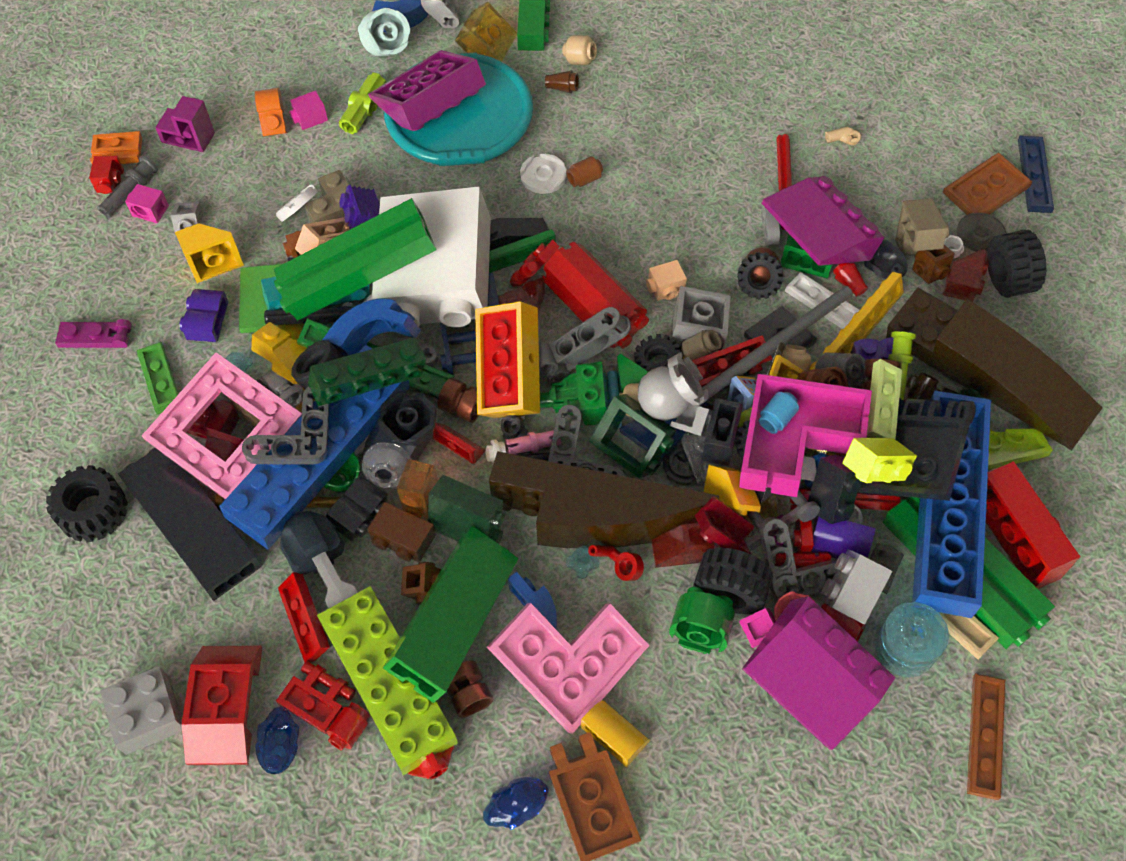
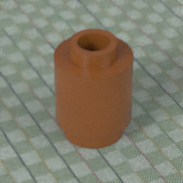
[566,156,603,187]

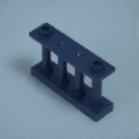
[440,273,499,375]

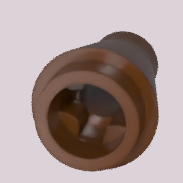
[545,70,579,94]

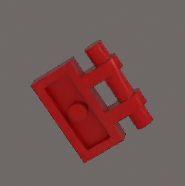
[510,240,560,287]
[276,661,356,735]

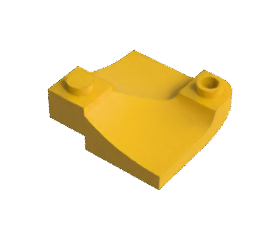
[251,322,322,391]

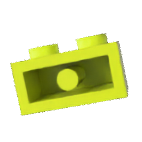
[843,438,917,483]

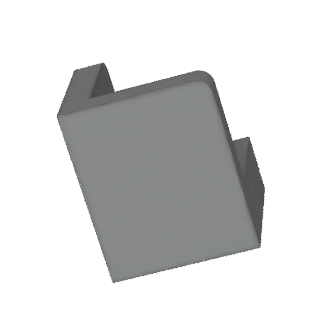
[670,404,713,437]

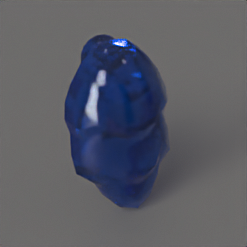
[255,707,299,775]
[483,777,549,830]

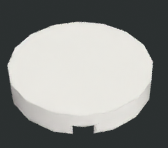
[520,154,567,194]
[276,184,318,222]

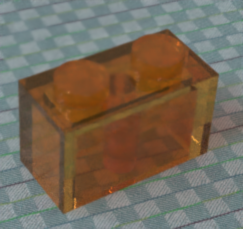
[397,459,440,518]

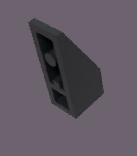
[490,218,549,251]

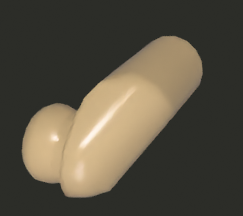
[825,127,861,145]

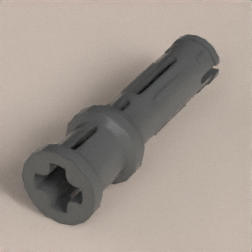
[97,155,158,218]

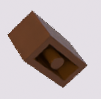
[367,502,436,562]

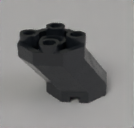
[362,392,437,484]

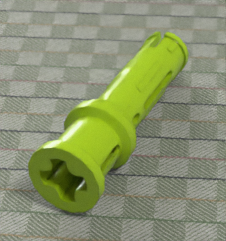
[888,332,916,399]

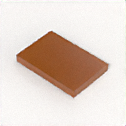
[943,152,1032,223]

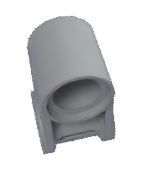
[421,0,460,28]

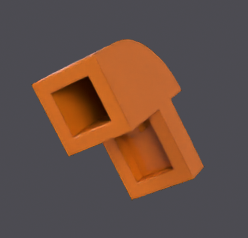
[255,88,287,137]

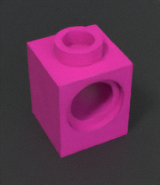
[125,184,169,223]
[739,608,776,648]

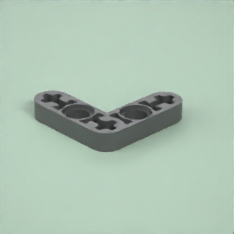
[242,387,330,464]
[548,405,625,477]
[759,517,837,598]

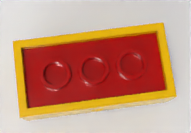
[476,302,540,418]

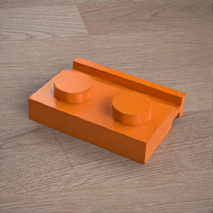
[90,131,142,164]

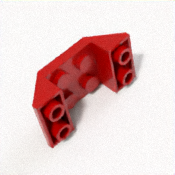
[182,645,262,765]

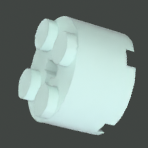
[358,8,410,56]

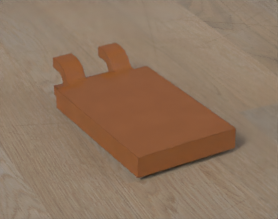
[549,732,641,861]

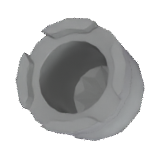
[638,352,709,421]

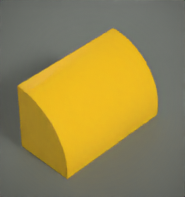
[581,700,650,768]

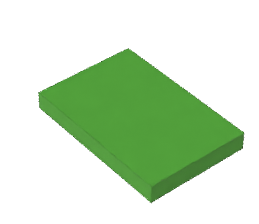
[239,264,282,333]

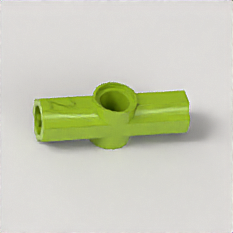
[339,72,386,134]

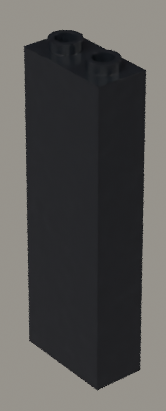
[118,448,261,601]

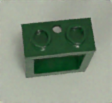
[589,394,677,479]

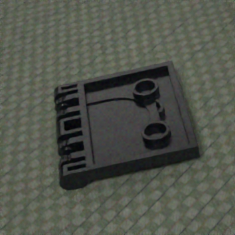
[845,398,976,501]

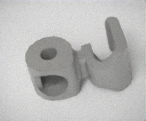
[261,370,304,408]

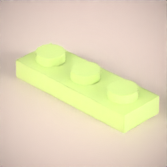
[867,359,902,439]

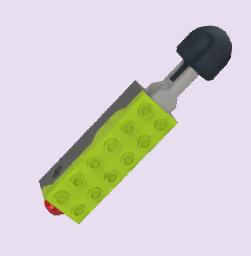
[280,511,460,781]

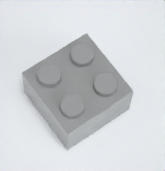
[671,286,731,351]
[821,549,892,625]
[100,666,182,755]

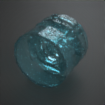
[874,602,949,678]

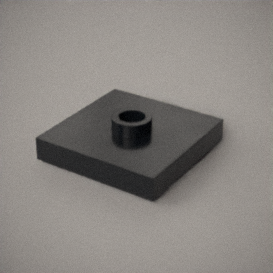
[744,306,817,363]

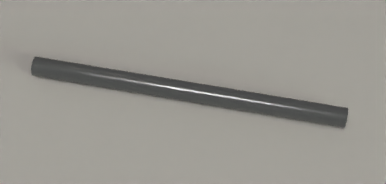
[699,286,853,406]

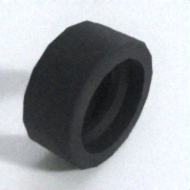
[291,340,344,389]

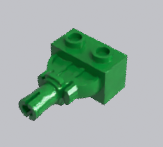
[540,361,610,425]

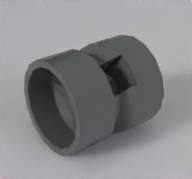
[815,352,866,388]

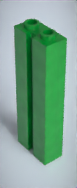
[274,198,437,321]
[883,497,1055,649]
[383,526,519,703]

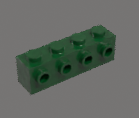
[308,337,426,407]

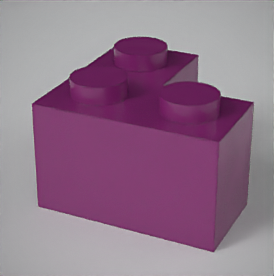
[155,96,215,152]

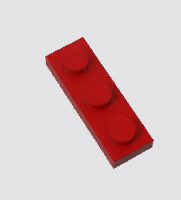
[278,572,330,663]

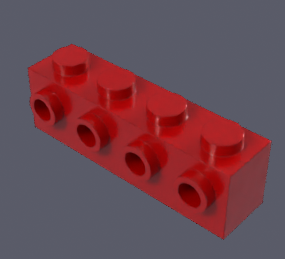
[692,335,772,387]

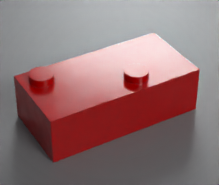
[986,461,1080,589]

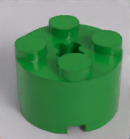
[669,587,735,654]

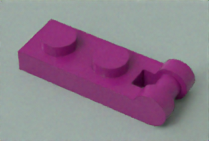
[55,319,132,348]

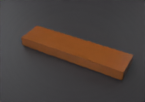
[967,673,1006,800]

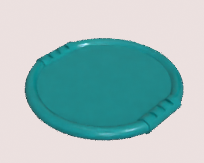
[384,52,533,167]

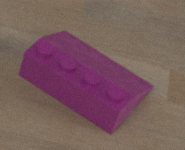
[368,50,486,131]
[761,176,885,266]
[742,596,896,750]

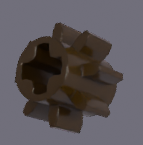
[906,372,942,401]

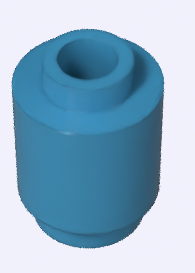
[758,392,799,434]

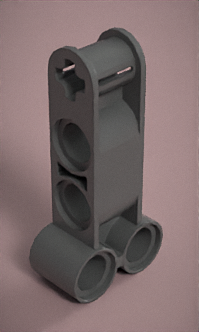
[539,307,631,385]

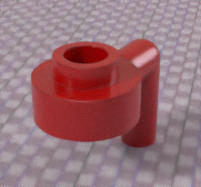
[588,545,644,581]

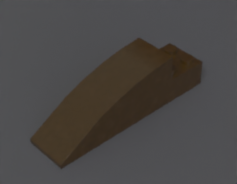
[886,287,1103,451]
[489,451,719,549]

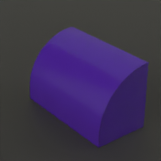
[811,516,876,559]

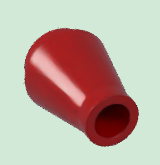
[833,262,869,297]

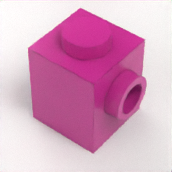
[289,90,328,130]

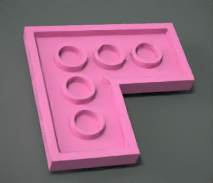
[487,603,650,734]

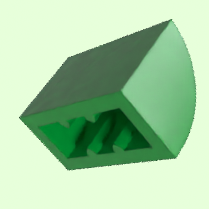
[780,234,832,279]

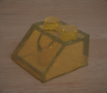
[455,1,517,62]

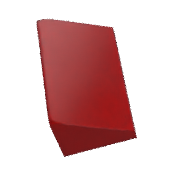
[432,422,486,464]

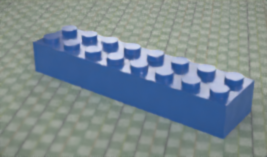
[219,345,409,550]
[912,391,991,618]

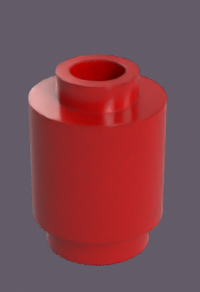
[326,702,370,750]

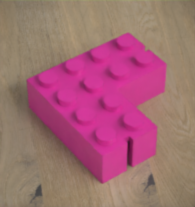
[739,374,872,497]

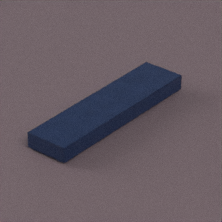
[1018,135,1054,213]

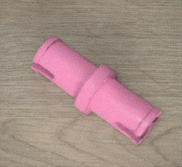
[505,430,561,454]

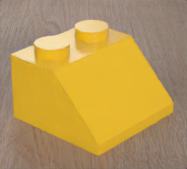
[175,223,244,283]

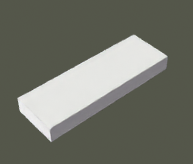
[785,272,859,329]

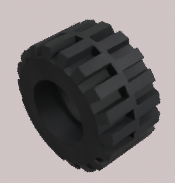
[987,229,1047,298]
[46,465,128,542]
[693,548,773,614]

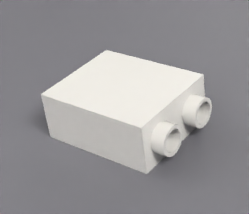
[372,187,491,327]

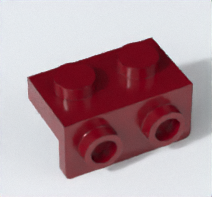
[695,496,754,555]

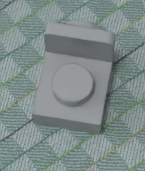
[170,201,201,232]

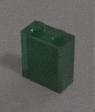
[428,474,505,544]

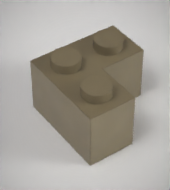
[305,170,349,223]
[895,198,949,256]

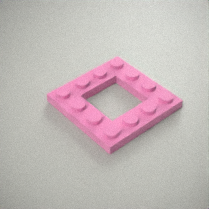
[142,353,302,499]

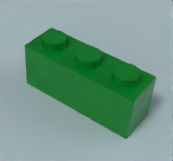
[517,0,550,51]

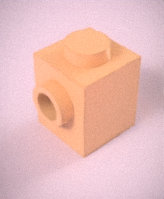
[646,260,687,301]

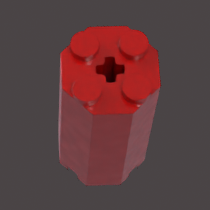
[542,242,649,349]

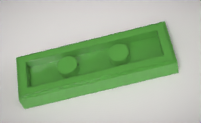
[137,342,179,415]

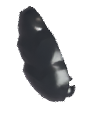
[864,240,908,279]

